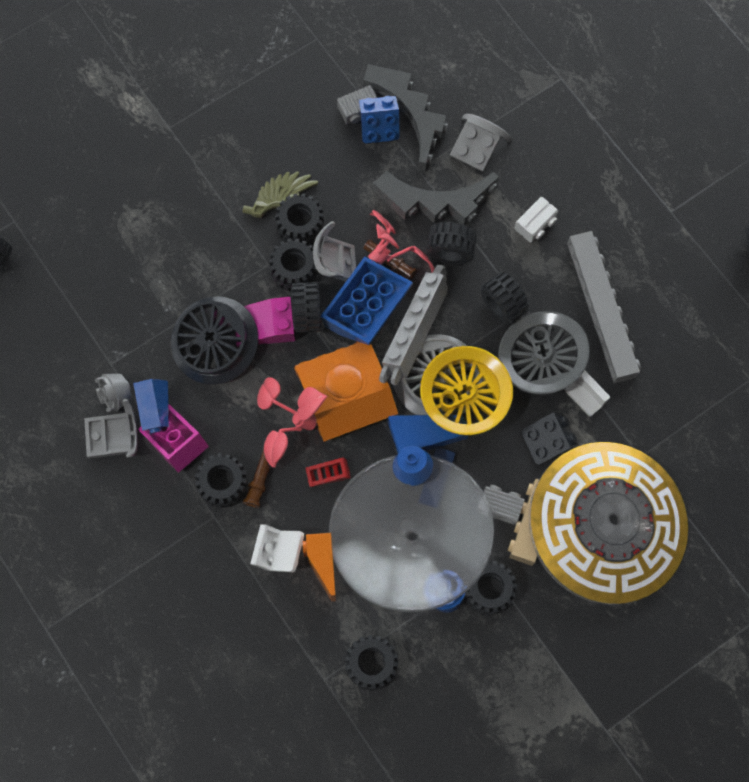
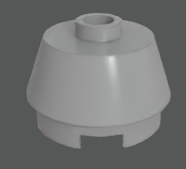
[95,374,131,412]

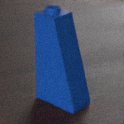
[388,415,468,453]

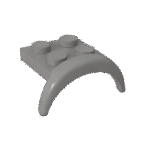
[450,114,512,172]
[313,221,356,281]
[84,399,138,459]

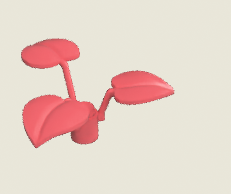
[368,210,435,273]
[257,377,327,468]

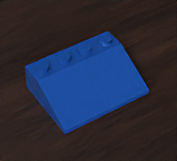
[320,256,413,345]

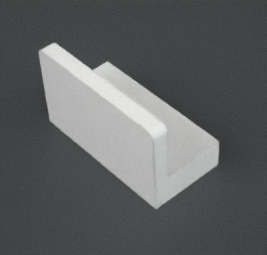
[564,370,610,417]

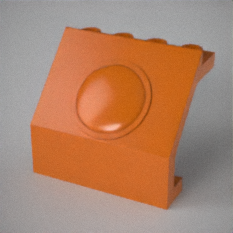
[294,342,398,441]

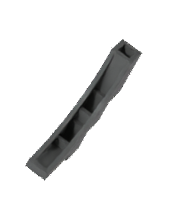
[364,64,448,171]
[373,171,499,225]

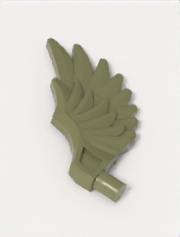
[243,171,318,218]

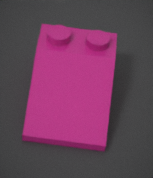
[235,297,295,347]
[138,404,209,473]

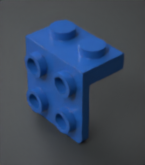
[359,96,399,143]

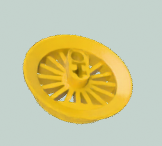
[420,346,513,435]

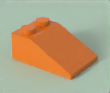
[302,533,336,601]

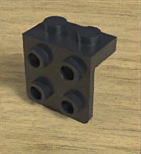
[522,412,578,465]

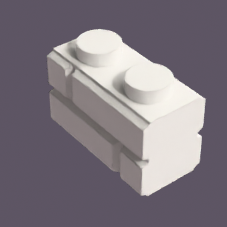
[514,197,558,242]

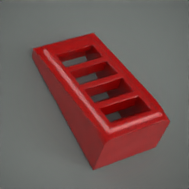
[306,458,351,487]

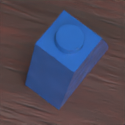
[133,379,169,434]

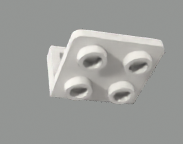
[250,525,304,572]

